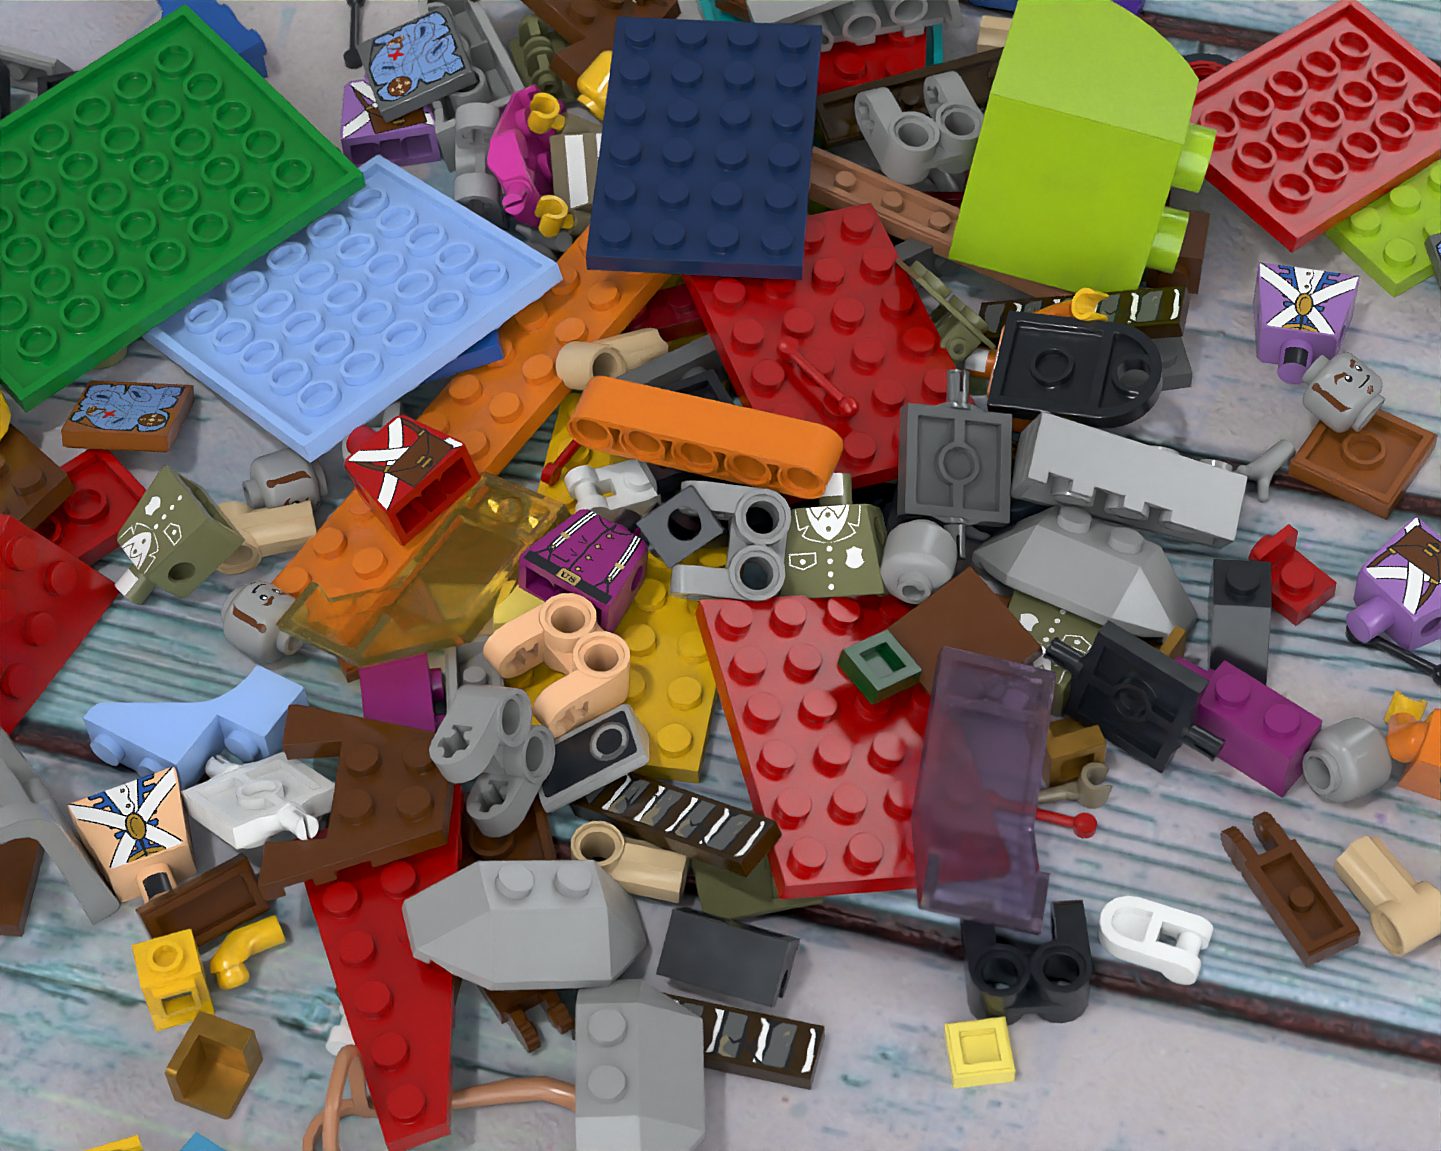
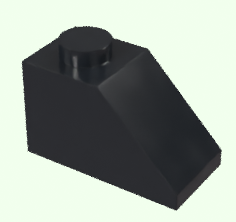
[1207,559,1272,685]

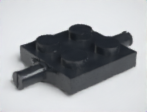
[1043,620,1226,773]

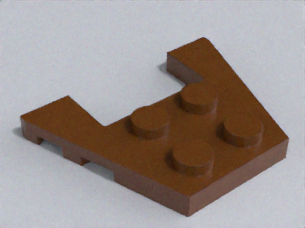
[471,0,637,95]
[0,423,75,530]
[258,704,455,900]

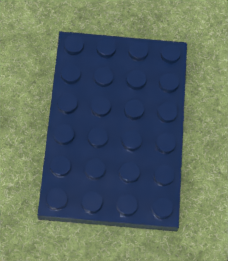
[586,17,822,280]

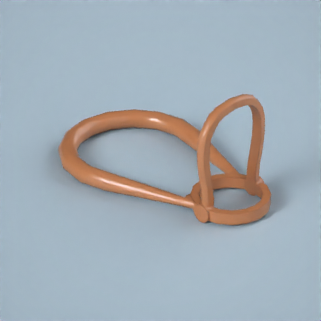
[302,1044,575,1151]

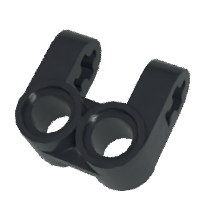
[960,900,1093,1026]

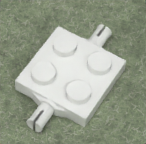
[181,751,335,850]

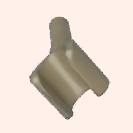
[1027,762,1113,809]

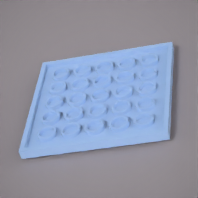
[142,154,563,463]

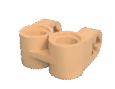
[483,593,630,737]

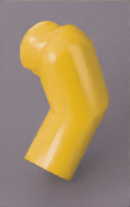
[210,914,286,990]

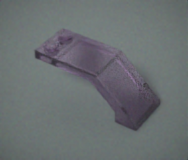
[911,646,1057,936]

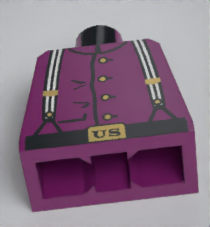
[519,509,649,633]

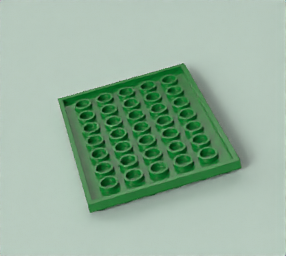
[0,4,366,413]

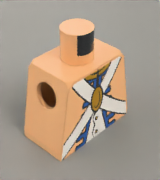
[67,766,197,904]

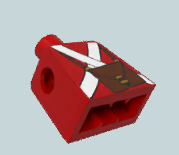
[344,415,481,547]

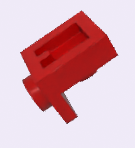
[1248,524,1337,626]

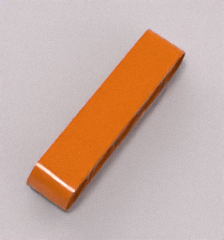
[567,376,844,499]

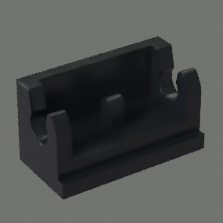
[656,907,800,1008]

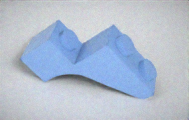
[83,664,309,791]

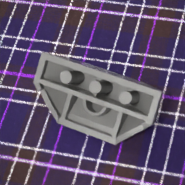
[971,504,1198,643]
[402,860,647,990]
[575,979,705,1151]

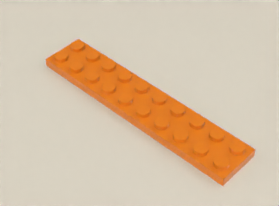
[271,225,672,651]

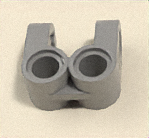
[855,71,984,185]
[453,102,510,230]
[669,481,791,602]
[429,683,555,837]

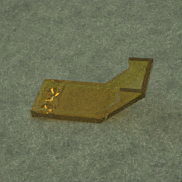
[276,471,571,668]

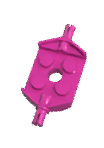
[487,84,567,228]

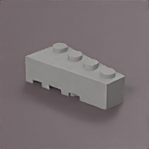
[418,0,525,173]
[745,0,964,52]
[1010,412,1248,549]

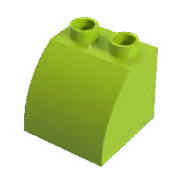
[948,0,1217,293]

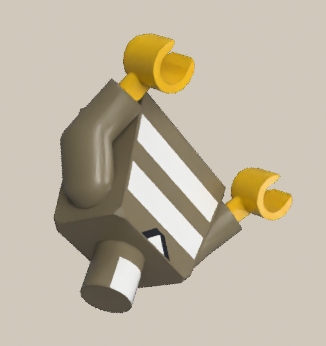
[527,93,603,241]

